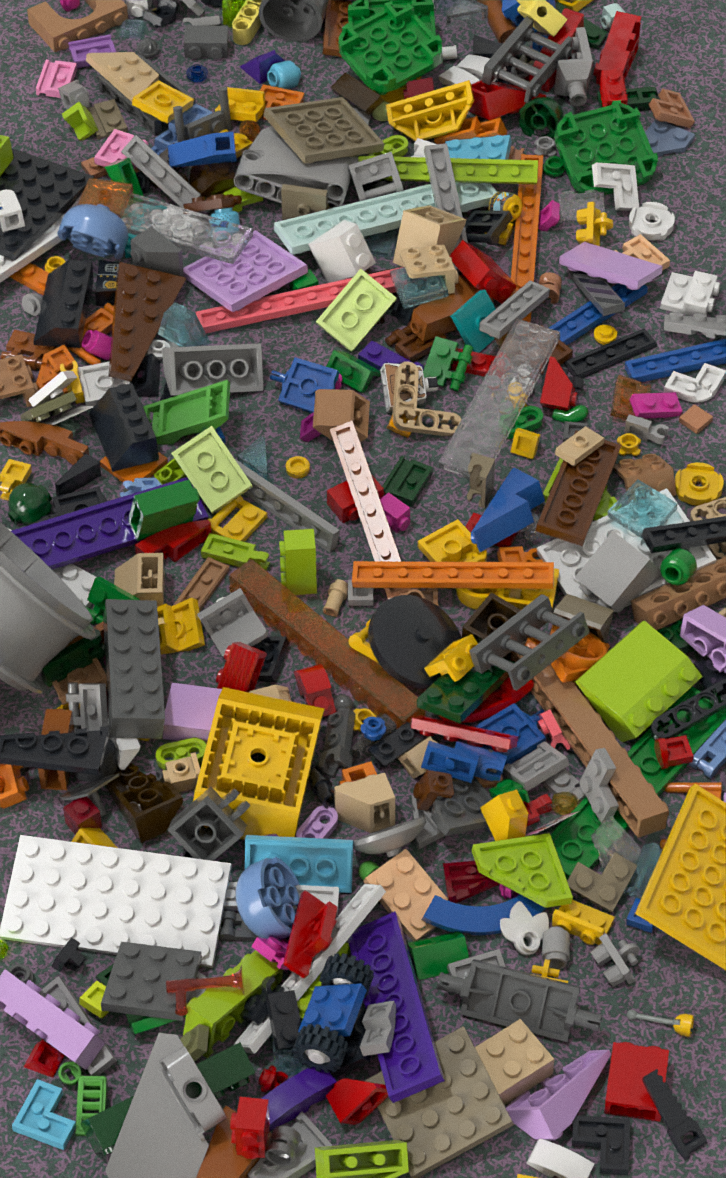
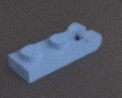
[689,720,726,779]

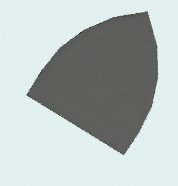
[60,773,119,817]

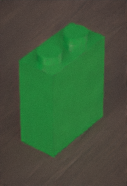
[128,480,200,541]

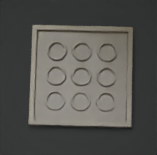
[264,97,384,163]
[365,1026,515,1178]

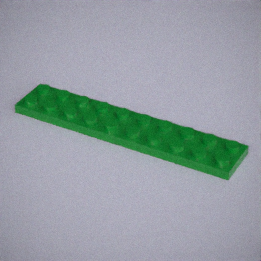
[551,686,726,880]

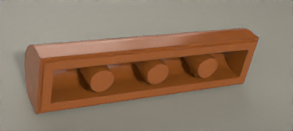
[476,0,516,43]

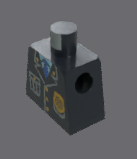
[95,260,119,306]

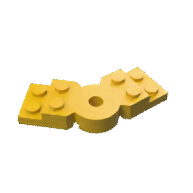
[417,519,559,610]

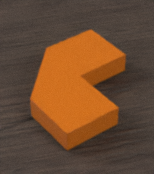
[36,345,75,400]

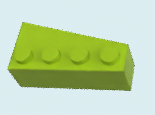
[183,950,284,1059]

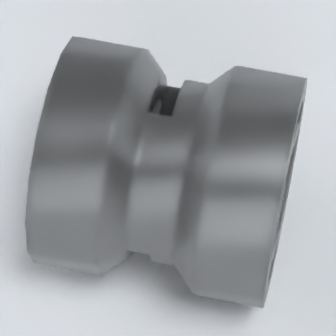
[266,1126,301,1166]

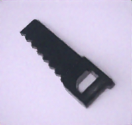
[642,1069,707,1161]

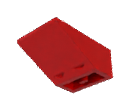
[469,80,546,120]

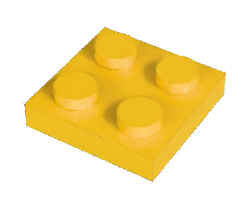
[132,80,194,124]

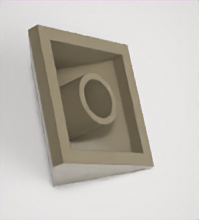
[553,594,614,643]

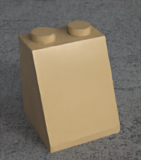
[393,205,466,279]

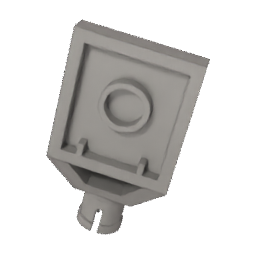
[554,27,593,106]

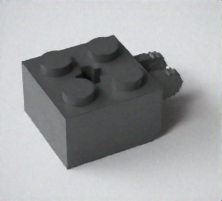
[168,787,251,861]

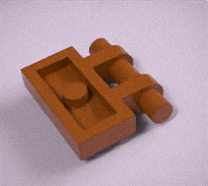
[0,329,57,370]

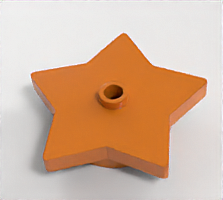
[525,625,610,682]

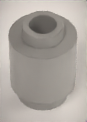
[542,926,570,969]

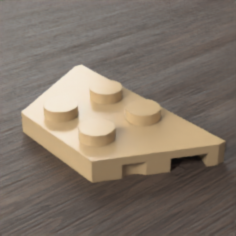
[86,52,159,102]

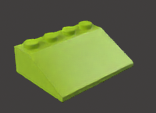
[575,621,703,742]

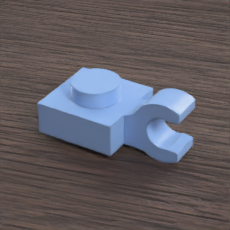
[120,478,162,497]

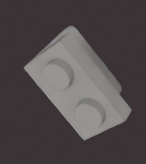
[197,588,268,660]

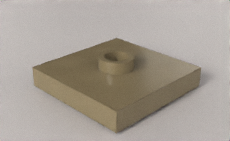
[281,184,328,220]

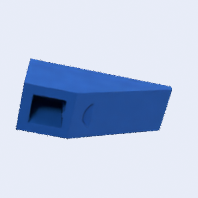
[168,132,237,168]

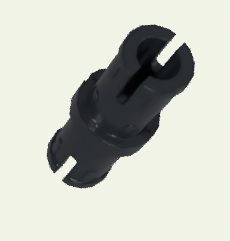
[308,765,335,808]

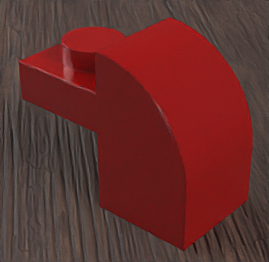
[293,664,336,717]

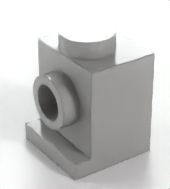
[58,80,90,109]

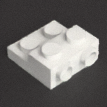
[660,271,720,316]

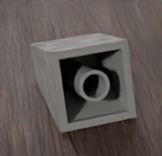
[575,531,662,613]

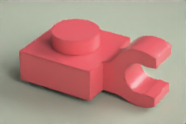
[537,709,570,750]

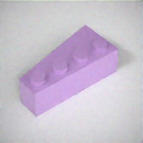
[680,605,726,672]
[0,969,106,1070]

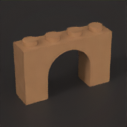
[27,0,128,52]

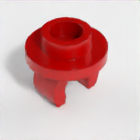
[258,1065,288,1093]

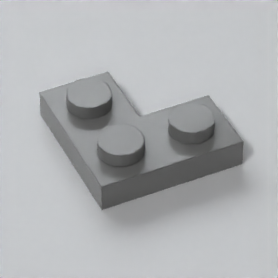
[579,748,619,823]

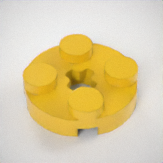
[675,462,724,506]

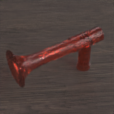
[166,965,245,1016]

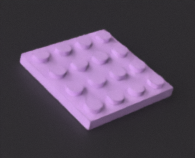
[183,230,308,312]

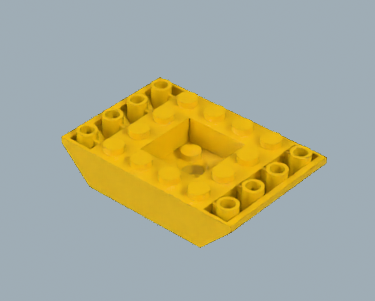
[193,687,324,840]

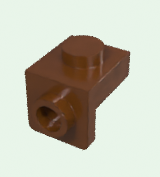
[413,770,454,811]

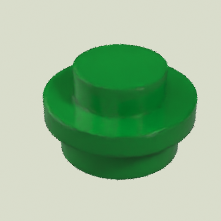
[543,156,565,177]

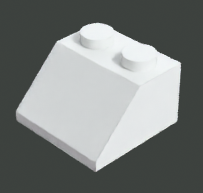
[308,220,376,283]

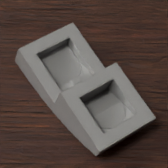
[360,1001,396,1056]

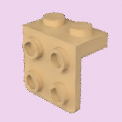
[400,244,458,294]

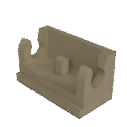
[467,453,495,508]

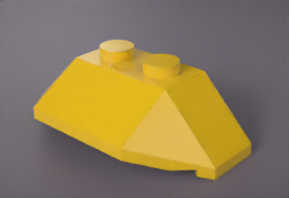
[386,80,474,141]

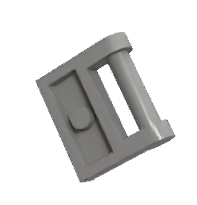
[348,152,404,201]
[502,741,569,791]

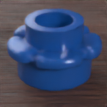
[361,717,386,741]

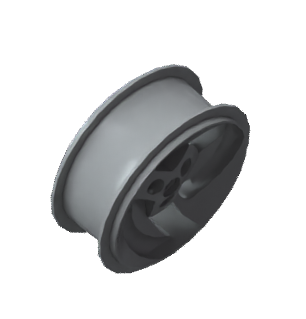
[0,522,96,694]

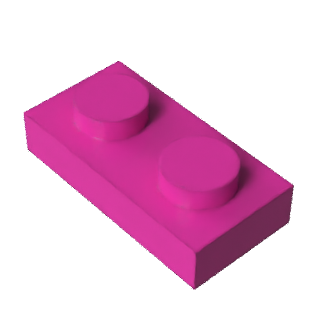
[630,392,683,418]

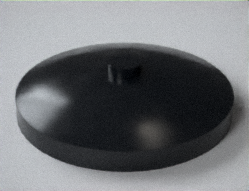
[368,595,462,689]

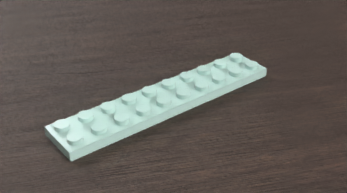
[274,182,497,255]

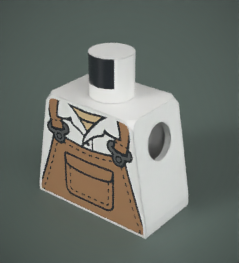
[380,363,438,413]

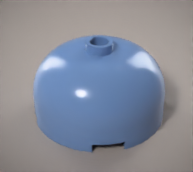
[57,204,128,259]
[236,857,300,940]

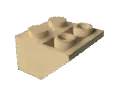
[114,553,165,607]
[334,773,395,833]

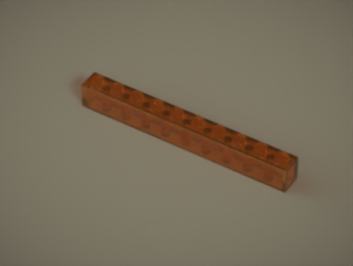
[229,559,426,731]

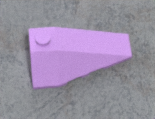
[506,1050,611,1141]

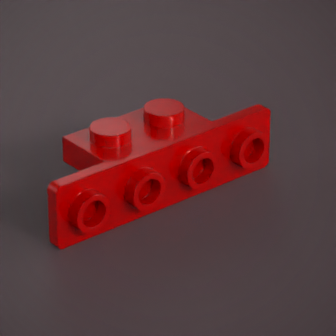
[283,890,338,978]

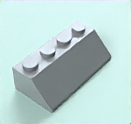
[162,343,264,395]

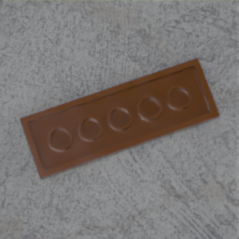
[535,430,621,547]

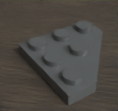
[431,776,493,836]

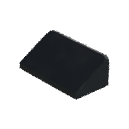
[132,353,161,397]

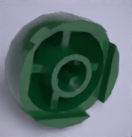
[519,97,564,139]

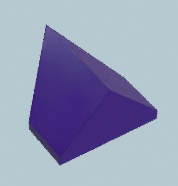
[240,50,285,84]

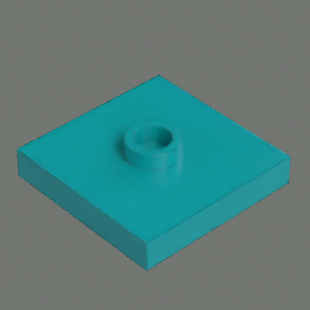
[451,290,496,353]

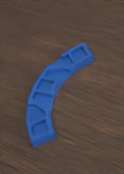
[421,894,547,935]

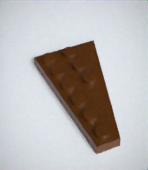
[108,262,186,381]

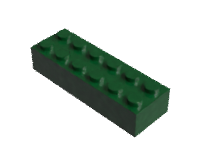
[80,1042,255,1156]

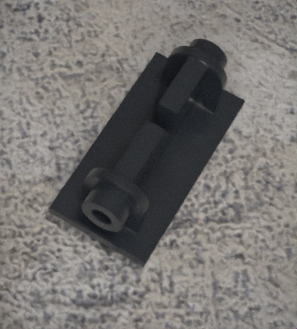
[368,722,425,769]

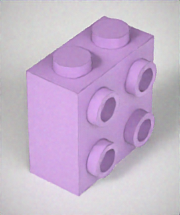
[163,683,222,745]

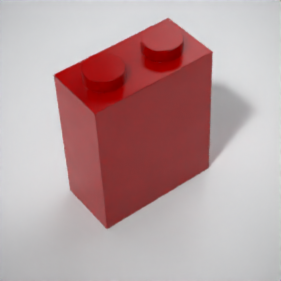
[449,240,518,304]
[604,1042,669,1122]

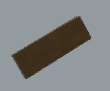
[330,72,384,116]

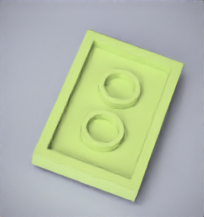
[316,269,397,352]
[171,426,253,514]

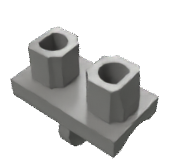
[591,933,640,987]

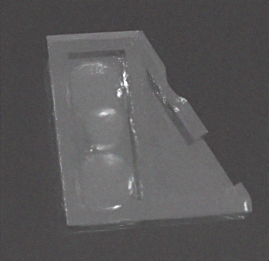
[591,816,647,868]

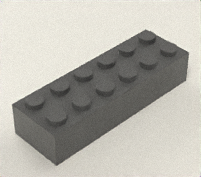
[103,599,165,739]

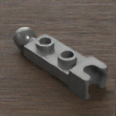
[318,695,355,778]

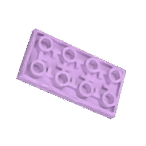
[559,242,662,290]

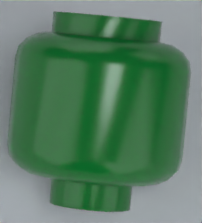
[660,548,697,586]

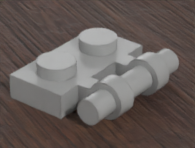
[66,682,108,732]

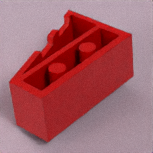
[593,11,642,85]

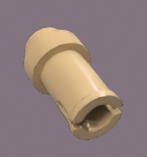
[323,579,348,617]

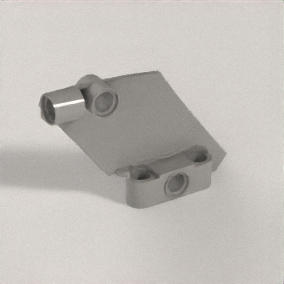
[105,1033,227,1178]

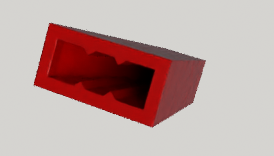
[529,8,584,93]

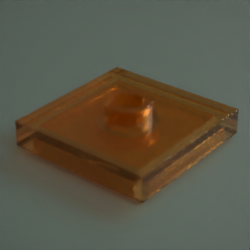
[78,178,133,218]

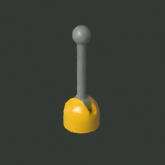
[627,1010,694,1037]

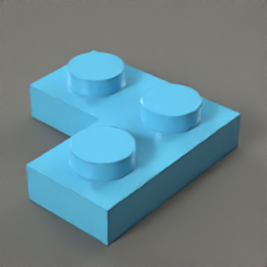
[12,1079,76,1150]

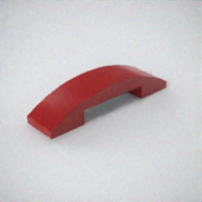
[438,677,534,723]

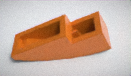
[434,116,507,144]

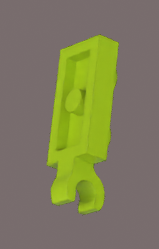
[201,533,270,571]

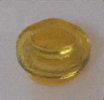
[552,792,578,815]

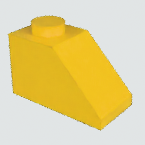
[480,790,528,841]

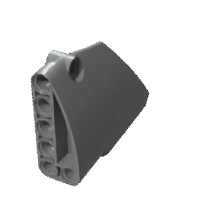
[234,108,371,209]

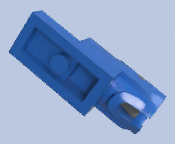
[421,741,507,783]

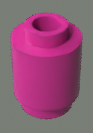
[82,330,111,361]

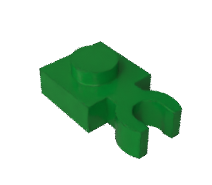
[489,779,530,803]

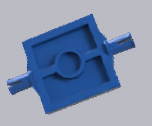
[270,357,340,413]
[474,703,546,765]

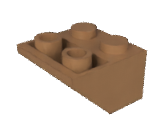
[313,389,370,442]

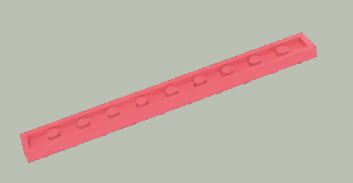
[196,267,428,334]

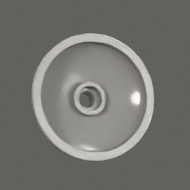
[353,816,426,857]

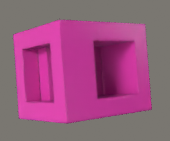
[380,492,411,533]

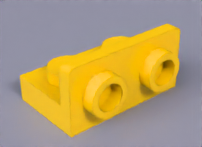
[215,87,266,122]
[424,634,478,682]
[552,900,615,945]

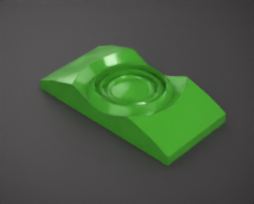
[143,380,230,444]

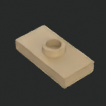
[555,426,605,466]

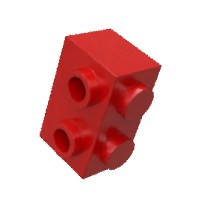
[230,1097,270,1159]

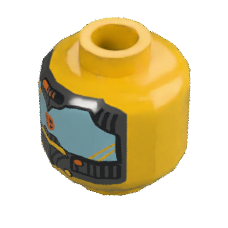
[489,191,522,222]

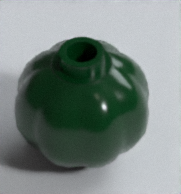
[7,483,52,526]

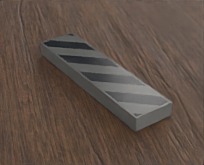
[569,270,625,316]

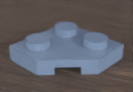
[645,119,695,157]

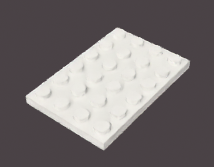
[537,488,716,612]

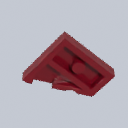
[443,861,499,903]

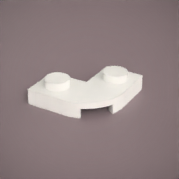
[664,363,726,403]

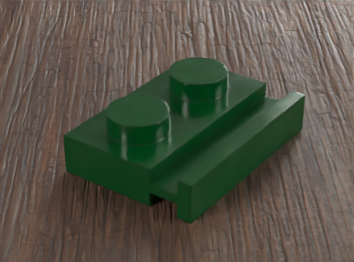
[382,456,433,507]

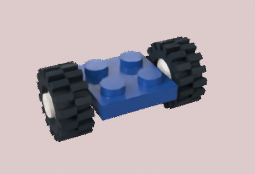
[293,953,374,1073]

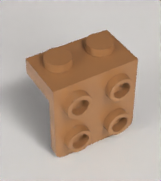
[0,354,38,407]
[613,454,676,505]

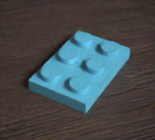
[445,135,512,160]

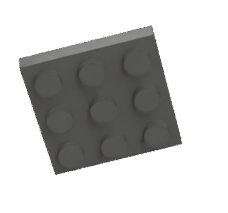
[101,941,202,1021]

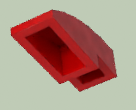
[135,520,212,563]

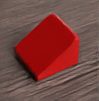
[24,1040,65,1078]

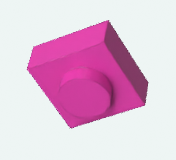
[538,200,560,231]

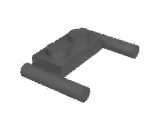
[173,87,232,143]

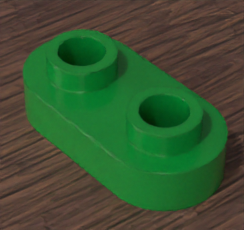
[498,406,543,439]

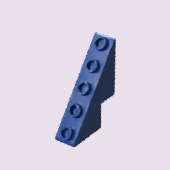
[471,467,545,552]

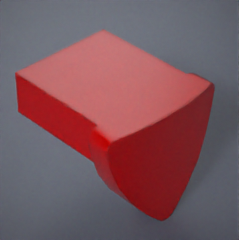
[654,735,694,769]

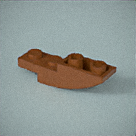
[0,421,89,465]

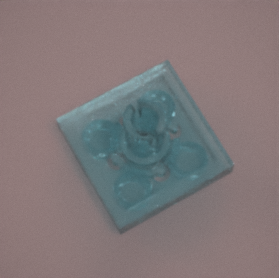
[390,267,449,309]
[608,479,677,539]

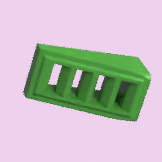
[75,1076,108,1136]

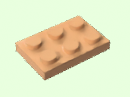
[363,849,448,941]

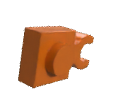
[497,546,543,562]

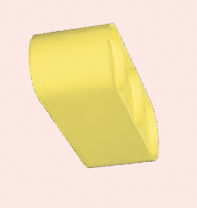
[232,0,262,45]

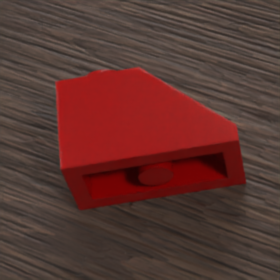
[540,357,578,411]
[326,1078,388,1125]

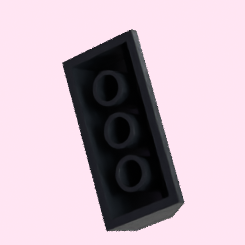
[33,260,94,348]
[89,383,159,472]

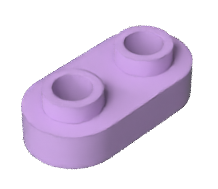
[296,806,338,839]

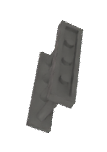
[482,17,572,103]
[98,53,196,136]
[469,594,589,691]

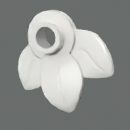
[500,901,549,955]

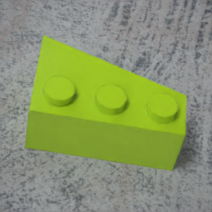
[279,529,317,596]
[315,1140,409,1178]

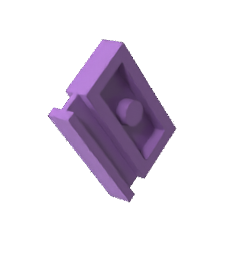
[68,35,116,68]

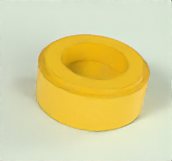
[286,456,310,478]

